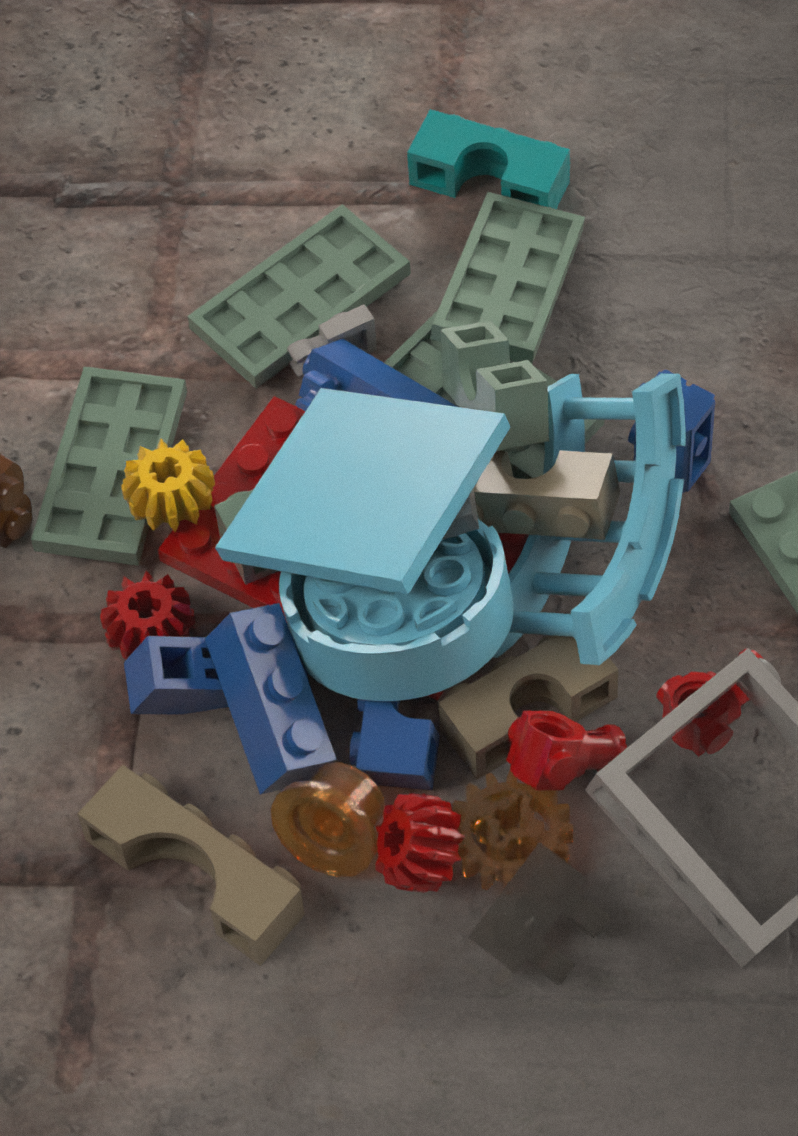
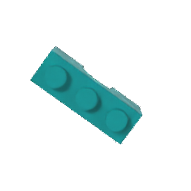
[407,109,570,209]

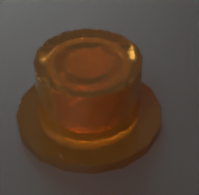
[270,762,385,877]

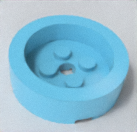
[279,519,514,701]

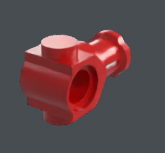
[656,648,763,757]
[506,711,627,791]

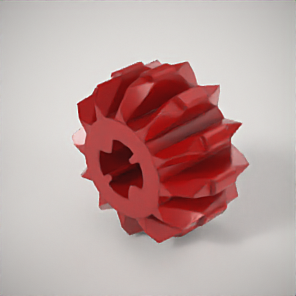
[100,570,196,660]
[372,793,465,893]

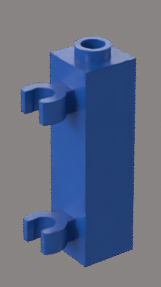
[295,338,458,411]

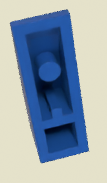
[124,636,309,714]

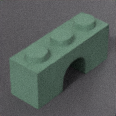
[440,321,549,452]

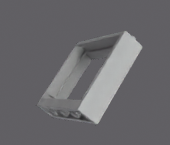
[585,648,798,968]

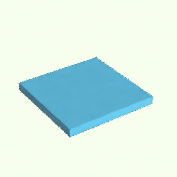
[215,388,510,594]

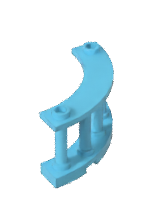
[493,374,686,665]

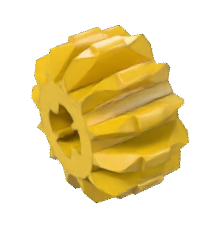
[121,438,215,533]

